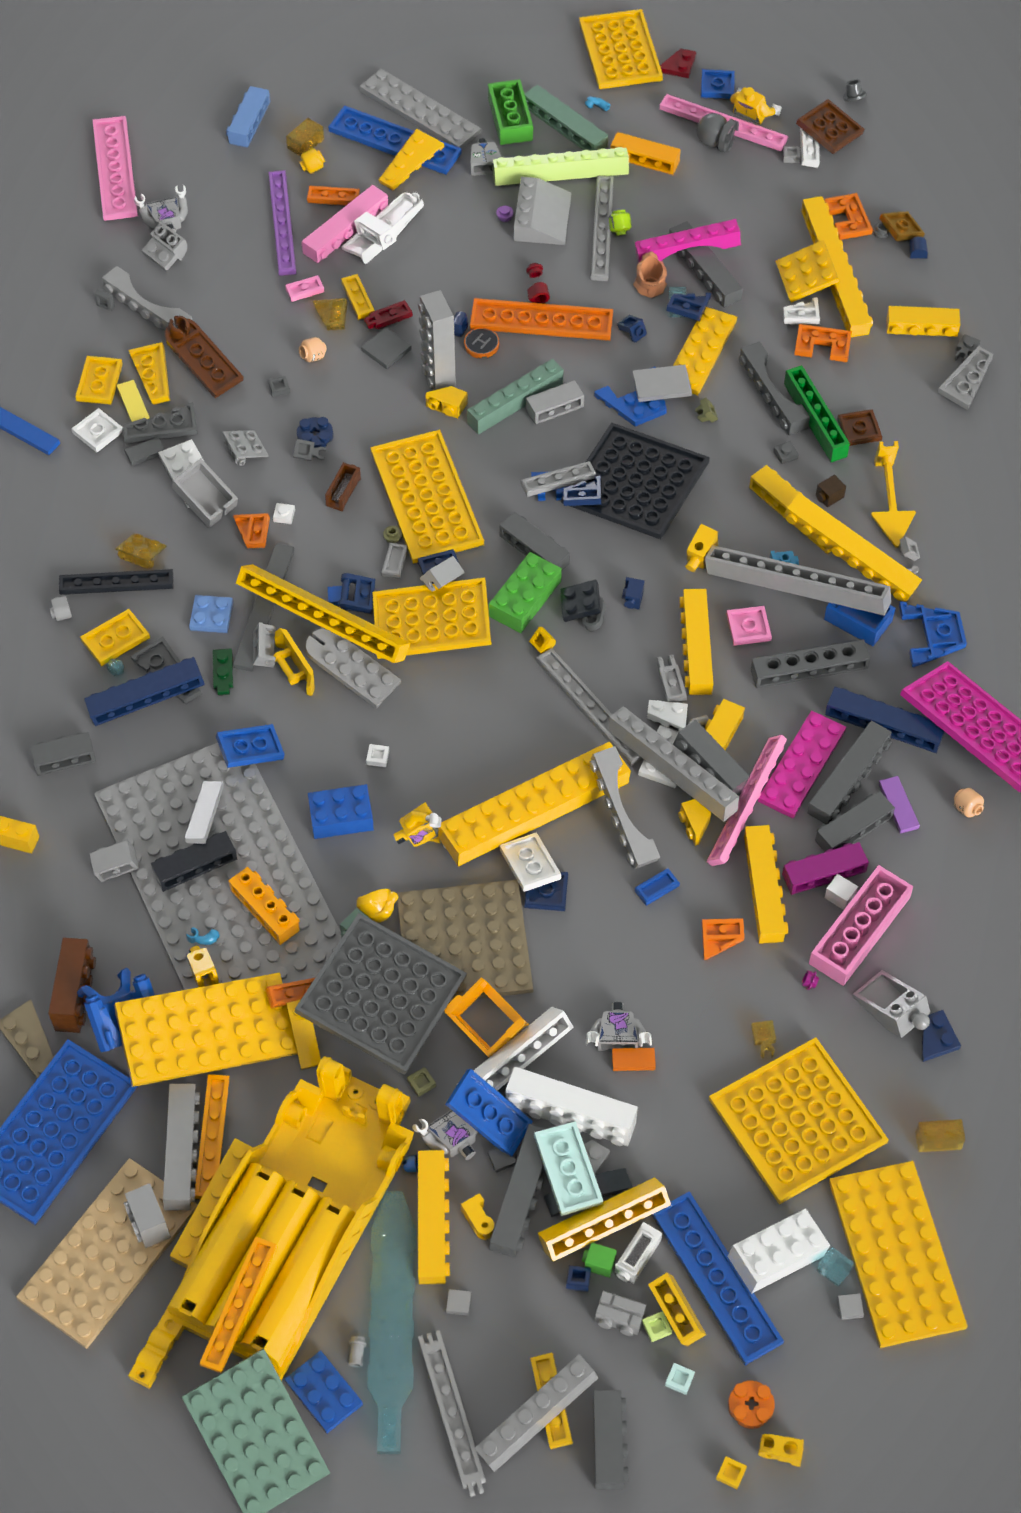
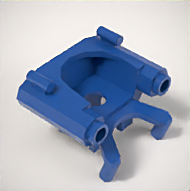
[77,968,155,1052]

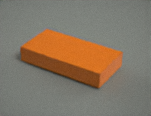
[612,1048,656,1071]

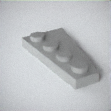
[938,346,994,410]

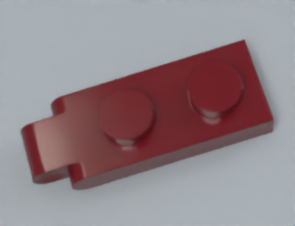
[364,300,413,329]

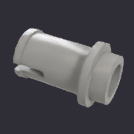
[348,1336,367,1367]

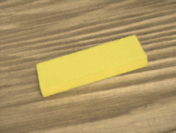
[117,380,150,422]

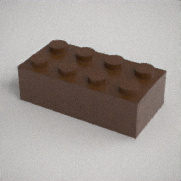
[48,938,96,1033]

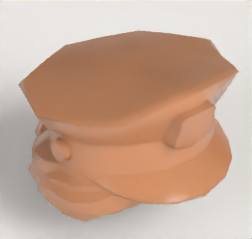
[633,251,667,298]

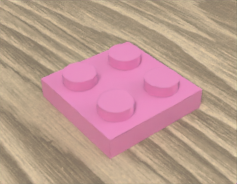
[726,606,772,646]

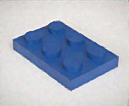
[216,724,285,768]
[285,1350,363,1433]

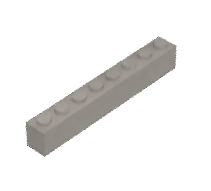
[609,706,739,822]

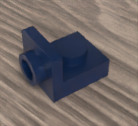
[617,315,647,342]

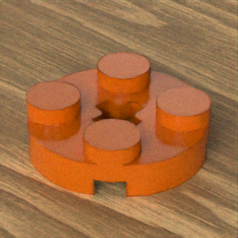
[728,1381,775,1429]

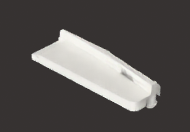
[342,192,424,264]

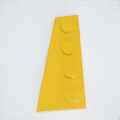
[379,129,445,190]
[128,342,170,405]

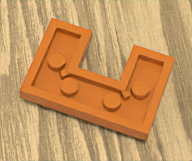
[824,193,873,240]
[794,324,852,362]

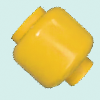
[299,148,325,174]

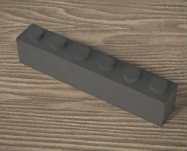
[669,221,743,308]
[807,720,892,824]
[490,1124,546,1258]

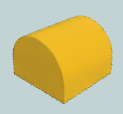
[529,627,556,654]

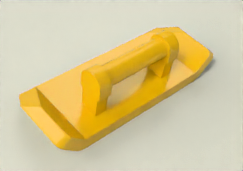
[273,628,315,696]

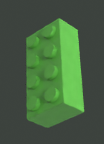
[488,79,533,145]
[489,552,562,633]

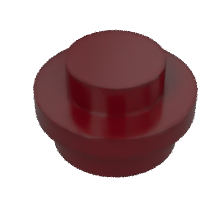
[526,263,543,278]

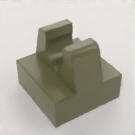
[695,397,718,423]

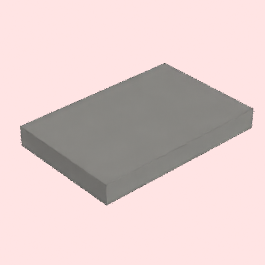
[632,365,692,402]

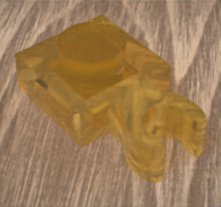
[751,1020,776,1058]

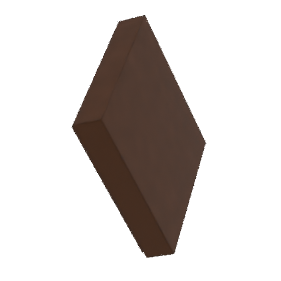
[837,409,882,446]

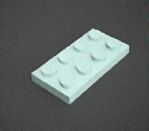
[534,1121,603,1216]

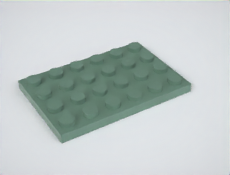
[181,1349,330,1513]

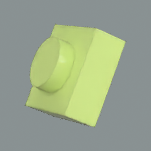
[642,1311,672,1343]

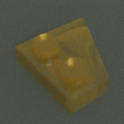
[313,298,348,330]

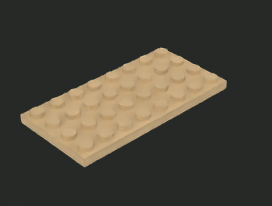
[16,1158,198,1349]

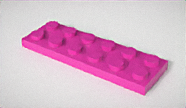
[758,710,846,818]

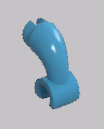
[186,927,220,945]

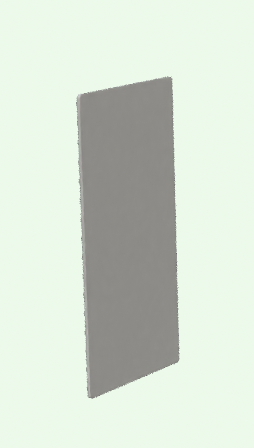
[95,743,342,990]

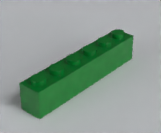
[784,365,850,462]

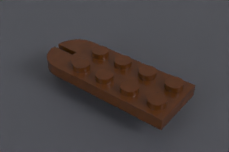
[165,316,244,398]

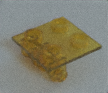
[115,533,167,569]

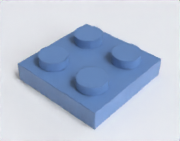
[189,595,233,633]

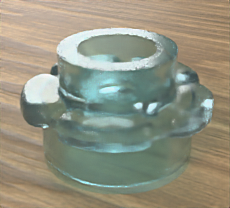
[107,659,125,677]

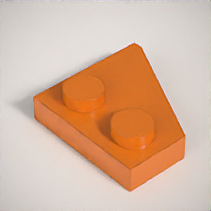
[233,513,270,548]
[702,918,745,960]

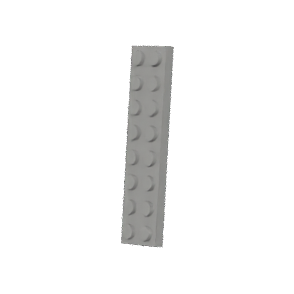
[359,69,481,149]

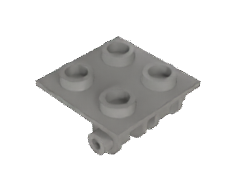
[222,430,269,466]

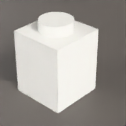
[824,874,858,910]

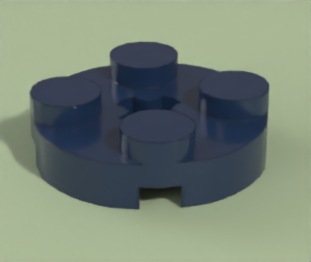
[297,417,333,448]

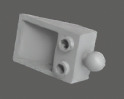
[852,970,931,1038]

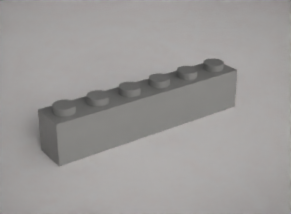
[163,1084,200,1210]
[475,1354,598,1472]

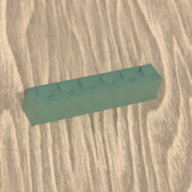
[525,85,608,151]
[467,359,564,435]

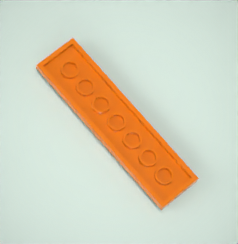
[470,298,613,340]

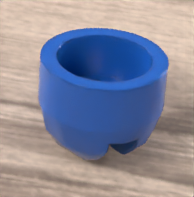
[402,1155,418,1173]

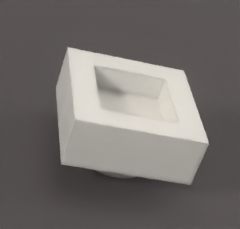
[273,503,295,524]
[366,744,389,767]

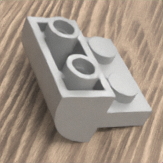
[142,221,187,271]

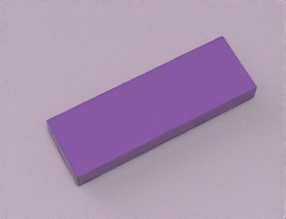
[879,776,920,834]

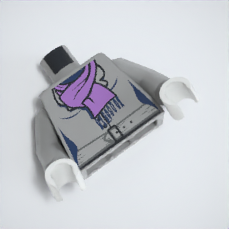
[134,185,188,232]
[586,1002,652,1051]
[413,1110,477,1160]

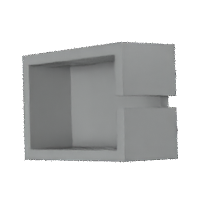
[172,458,238,528]

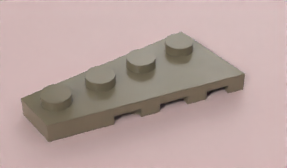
[0,999,54,1079]

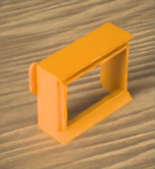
[444,977,529,1057]

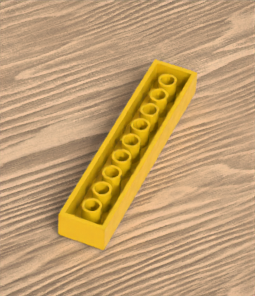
[438,741,631,866]

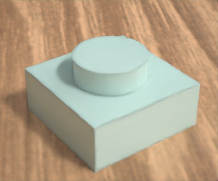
[665,1363,695,1395]

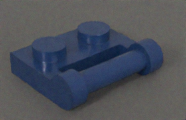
[338,573,376,614]

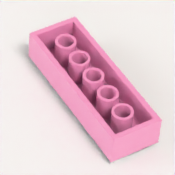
[809,865,913,986]

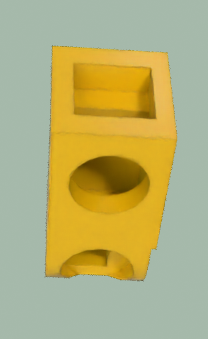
[461,1193,494,1240]
[758,1434,804,1467]

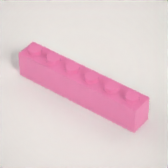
[302,185,388,263]

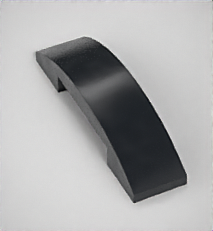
[544,1168,633,1217]

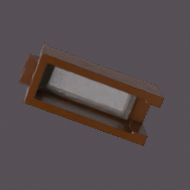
[325,462,361,512]

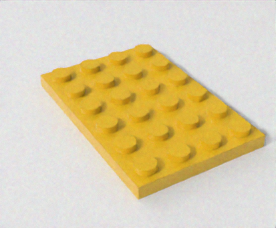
[579,9,663,89]
[373,577,492,659]

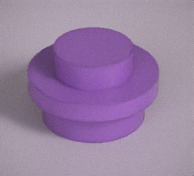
[496,206,513,222]

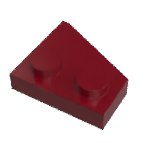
[660,49,696,78]

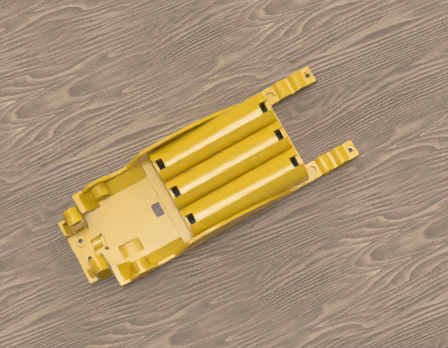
[128,1056,414,1389]

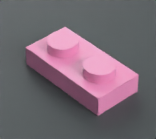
[285,275,324,302]

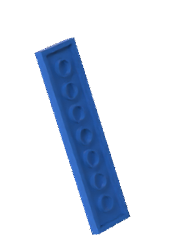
[328,105,462,175]
[652,1191,784,1365]

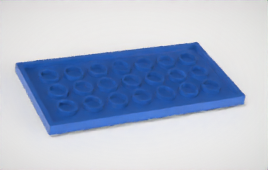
[0,1039,138,1225]

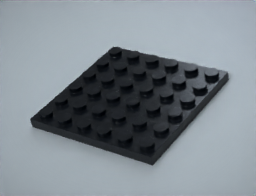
[561,422,710,540]

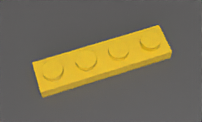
[530,1352,573,1449]

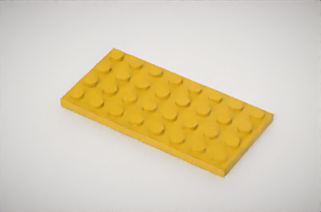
[370,430,484,564]
[114,972,298,1087]
[829,1161,967,1348]

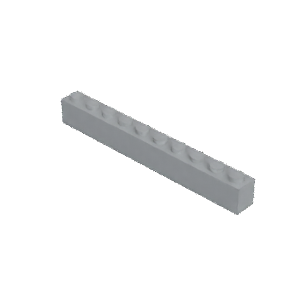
[705,545,891,615]

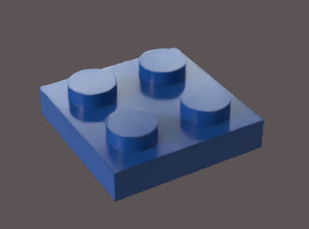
[701,69,735,99]

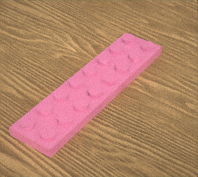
[93,116,138,221]

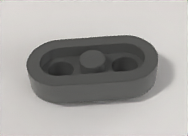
[582,597,606,631]

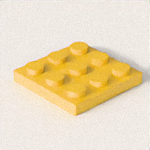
[775,240,840,303]

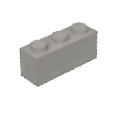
[526,380,584,425]

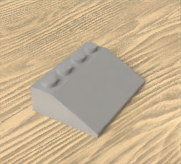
[514,177,571,245]

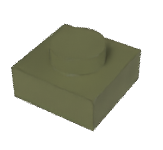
[407,1067,436,1097]

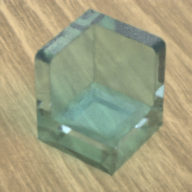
[817,1247,854,1286]

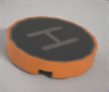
[464,328,499,358]

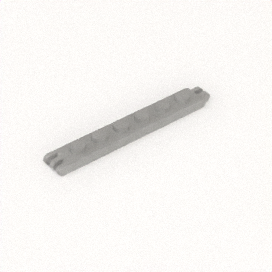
[418,1330,486,1497]

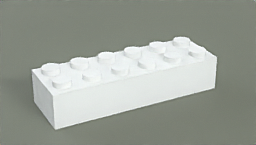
[506,1067,638,1146]

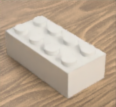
[727,1209,830,1294]

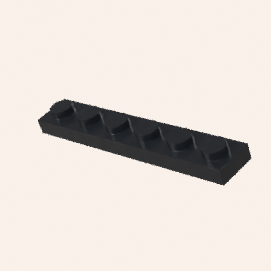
[59,569,173,595]

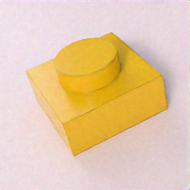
[716,1456,747,1490]

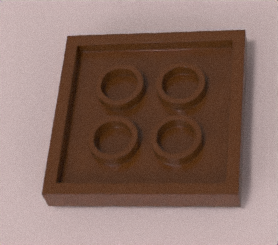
[796,99,865,154]

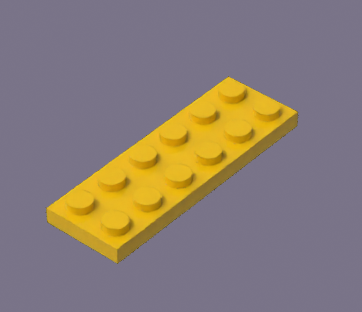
[673,307,737,396]

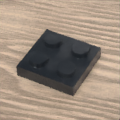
[560,580,601,622]

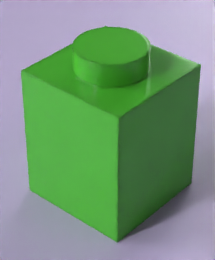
[582,1242,617,1278]

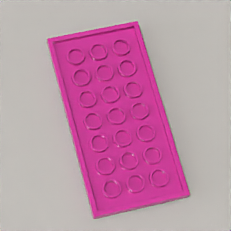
[900,661,1021,793]

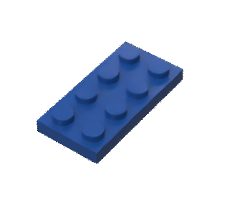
[445,1069,533,1156]

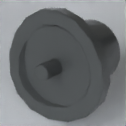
[843,79,867,101]

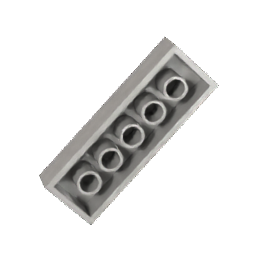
[418,290,456,390]

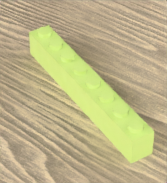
[493,147,629,186]

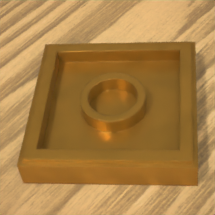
[879,211,925,241]

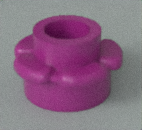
[801,970,819,990]

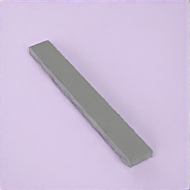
[591,176,614,281]
[536,648,643,766]

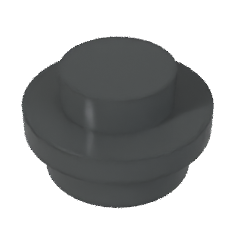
[873,222,890,238]

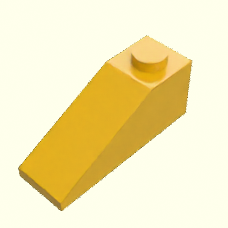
[287,1000,321,1070]

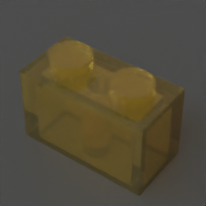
[286,118,324,156]
[915,1119,966,1152]

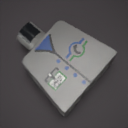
[471,138,501,176]

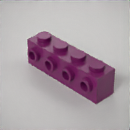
[782,842,869,895]

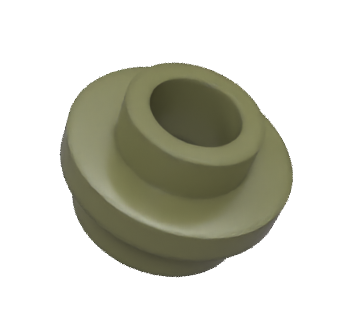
[383,526,402,543]

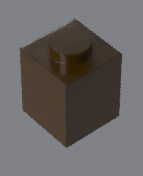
[816,474,846,508]

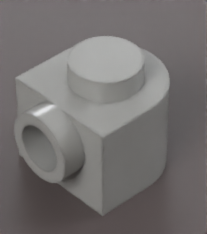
[50,596,72,621]

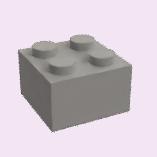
[124,1183,171,1248]

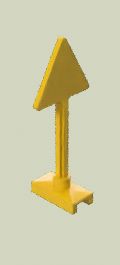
[871,441,916,548]

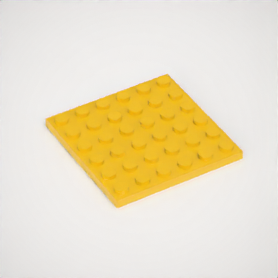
[708,1037,889,1205]

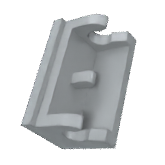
[420,556,465,591]
[253,622,276,668]

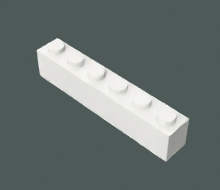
[474,1007,574,1091]

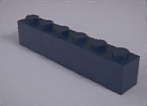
[84,657,205,726]
[825,687,945,754]

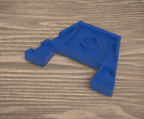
[594,367,667,427]
[899,601,967,667]

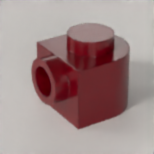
[527,282,550,304]

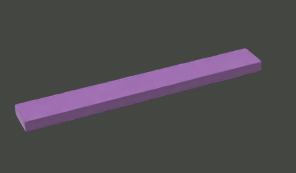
[269,170,296,276]

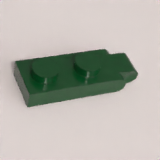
[213,648,233,695]

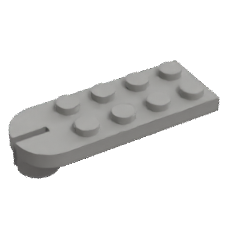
[306,628,401,709]

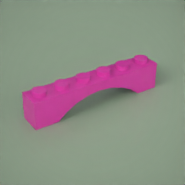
[635,219,741,262]

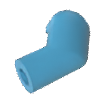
[585,96,610,111]

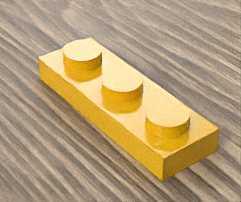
[341,274,375,320]

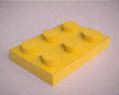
[75,356,123,405]
[80,609,150,666]

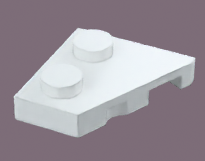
[783,298,820,325]
[647,700,688,731]

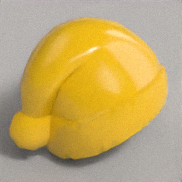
[356,889,398,923]

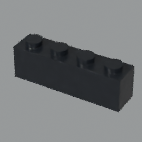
[151,831,237,892]

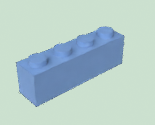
[226,86,270,148]

